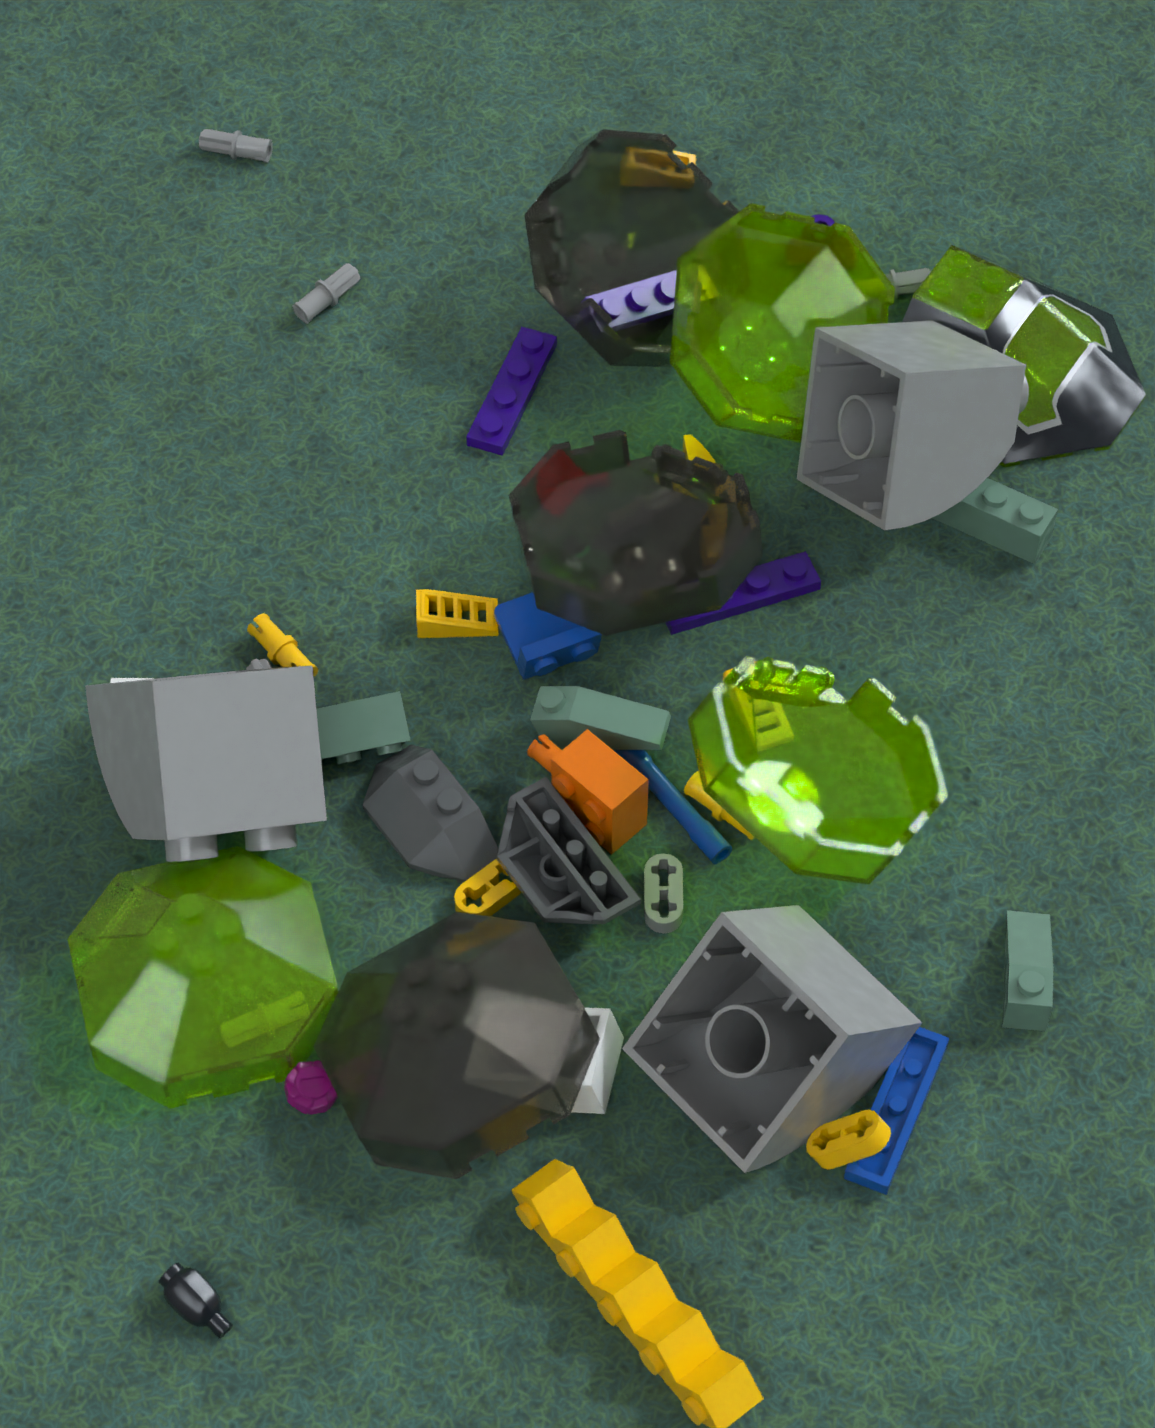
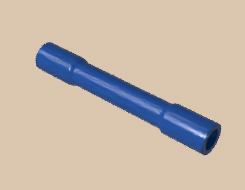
[614,750,732,864]

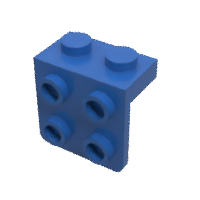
[494,582,602,680]

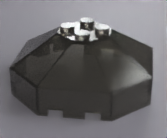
[524,129,750,367]
[509,430,763,636]
[313,912,600,1179]

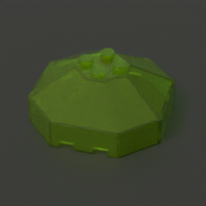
[670,203,895,443]
[687,656,948,885]
[67,846,341,1109]

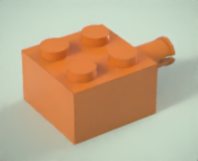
[527,729,649,854]

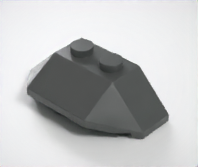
[363,745,499,884]
[497,777,641,924]

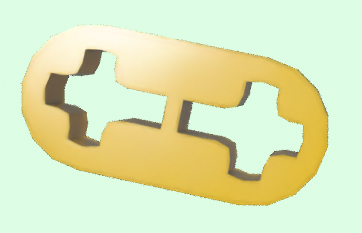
[454,859,521,923]
[806,1110,891,1170]

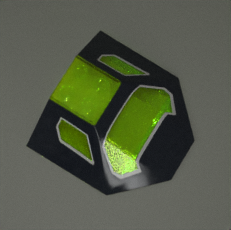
[902,245,1146,467]

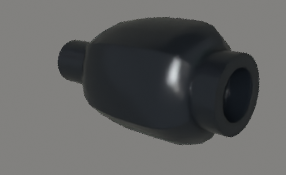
[159,1262,233,1339]

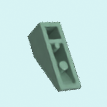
[530,686,671,750]
[1002,911,1053,1031]

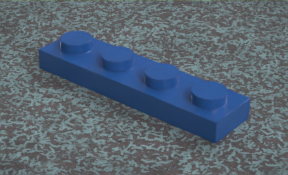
[844,1027,949,1195]

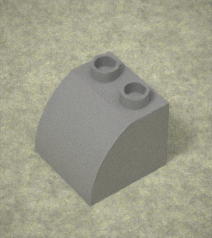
[797,320,1029,530]
[85,665,327,862]
[622,905,922,1173]

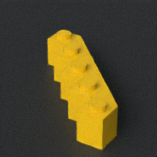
[511,1159,764,1428]

